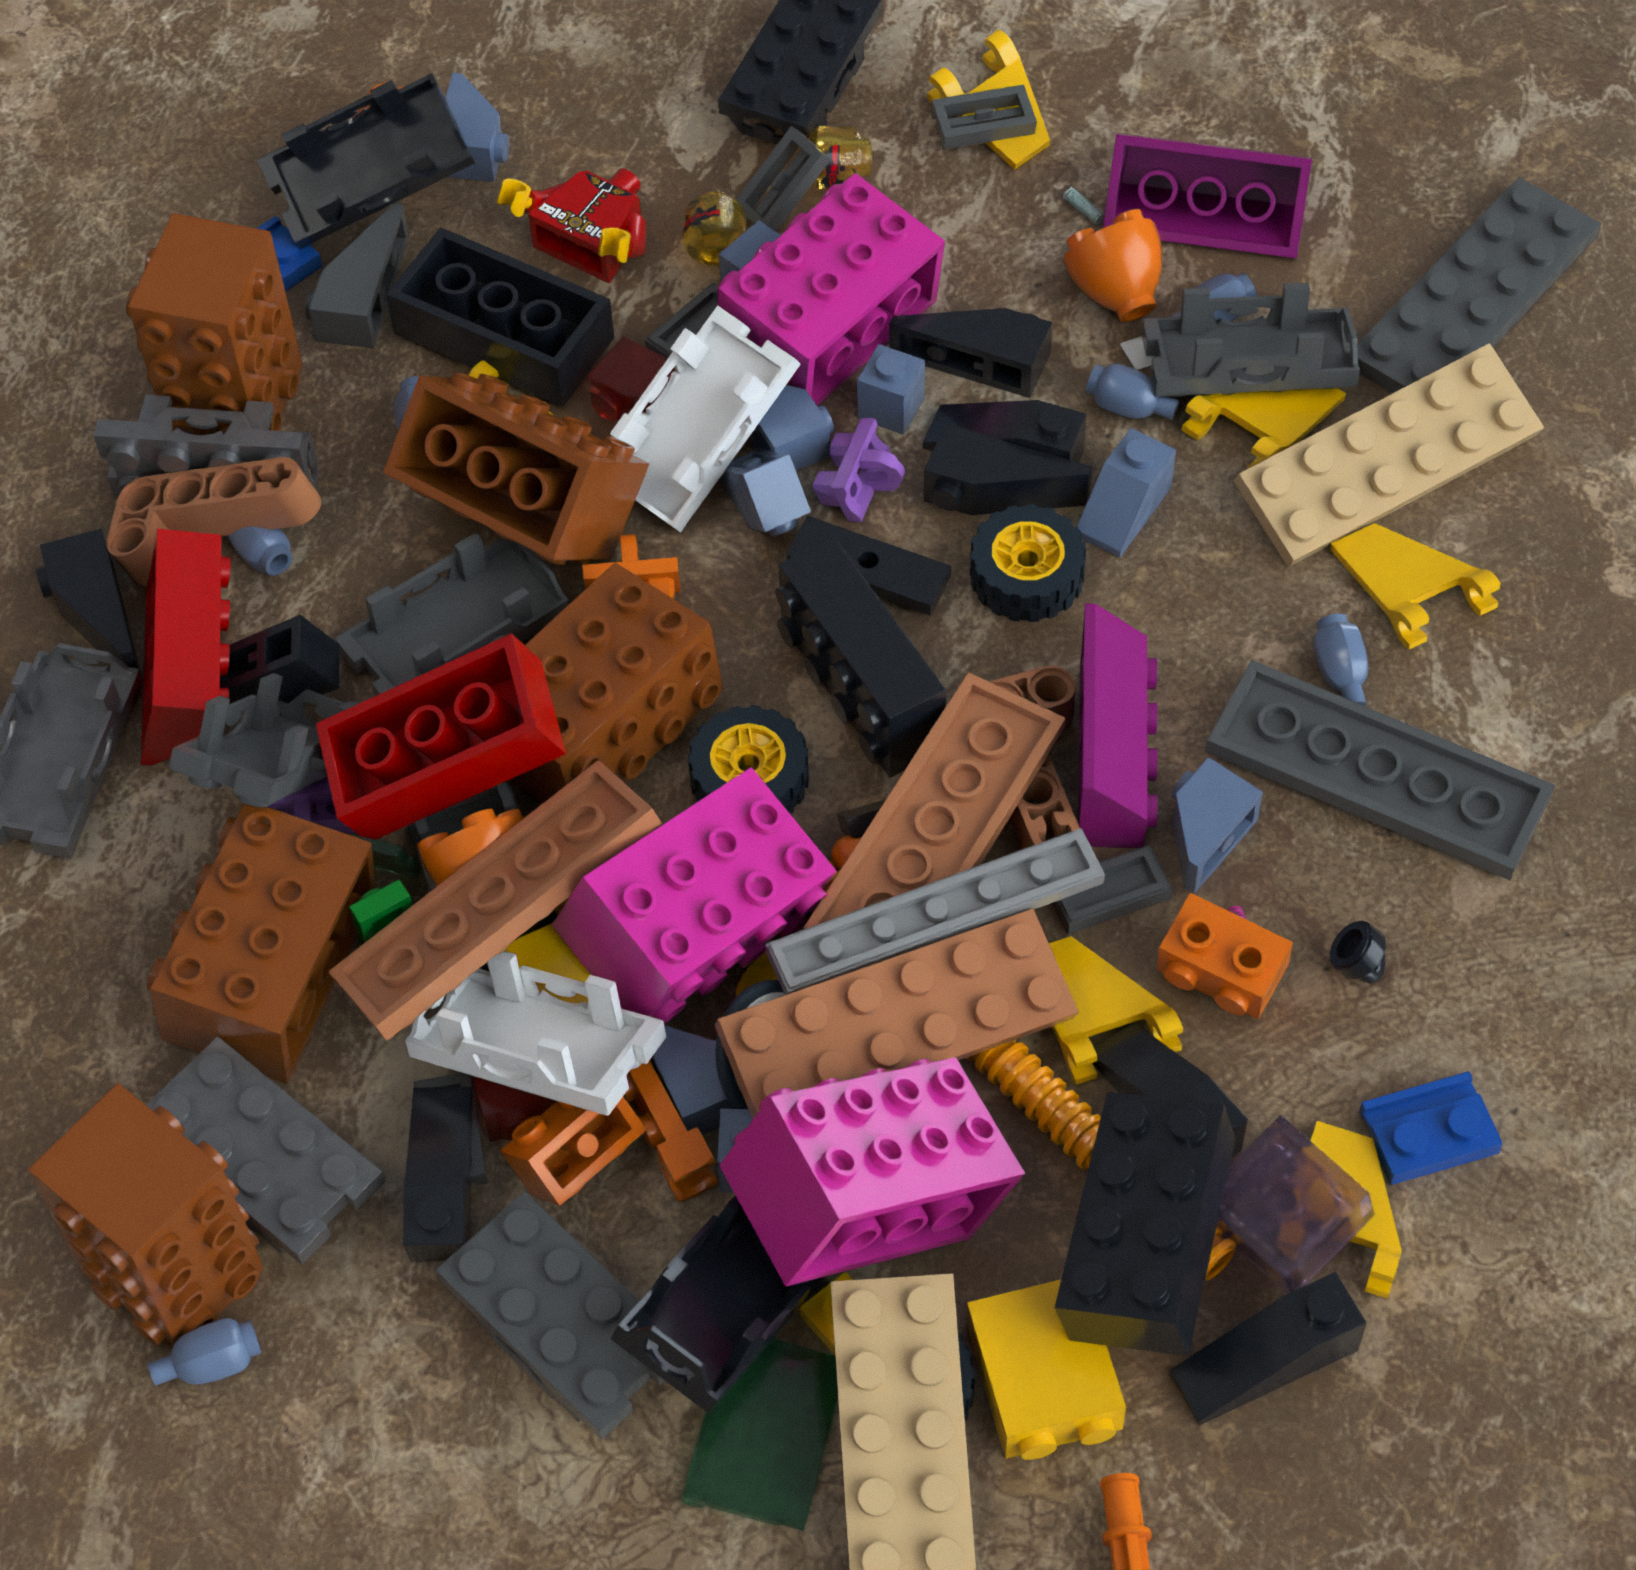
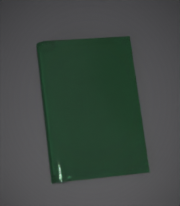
[681,1339,838,1531]

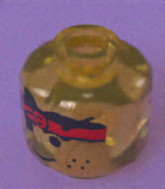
[799,126,872,189]
[682,191,747,266]

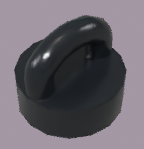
[1330,920,1386,984]

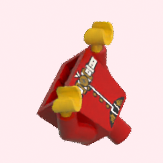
[496,168,647,284]

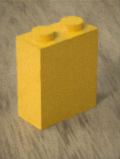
[966,1279,1126,1460]

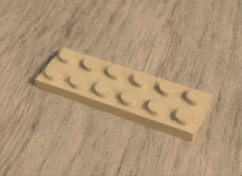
[1234,343,1545,567]
[831,1274,976,1570]

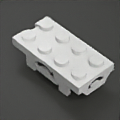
[610,305,801,533]
[405,951,666,1116]

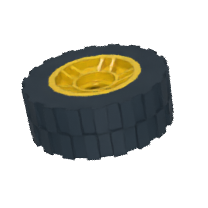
[970,504,1086,622]
[688,705,809,814]

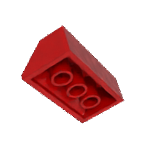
[140,528,231,766]

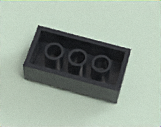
[386,227,615,407]
[775,537,946,778]
[1054,1092,1236,1356]

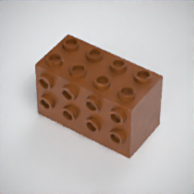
[126,213,303,435]
[383,372,650,565]
[509,562,724,804]
[147,803,376,1084]
[27,1083,264,1348]

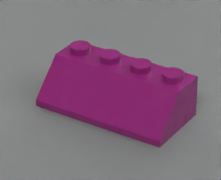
[1103,133,1313,258]
[1078,603,1158,848]

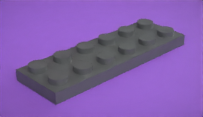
[1357,177,1601,393]
[1205,660,1555,881]

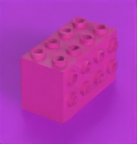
[717,173,945,406]
[552,767,837,1024]
[719,1057,1025,1287]

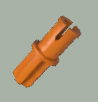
[1099,1473,1152,1570]

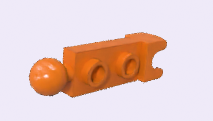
[624,1060,718,1202]

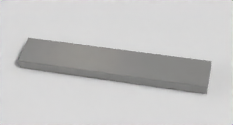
[766,828,1105,995]

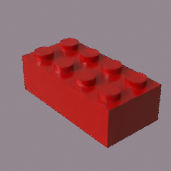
[316,633,566,842]

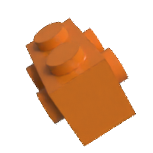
[1157,893,1293,1020]
[500,1096,647,1206]

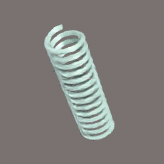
[1063,186,1105,225]

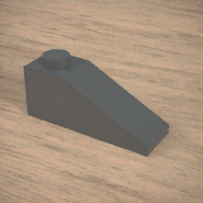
[305,203,409,348]

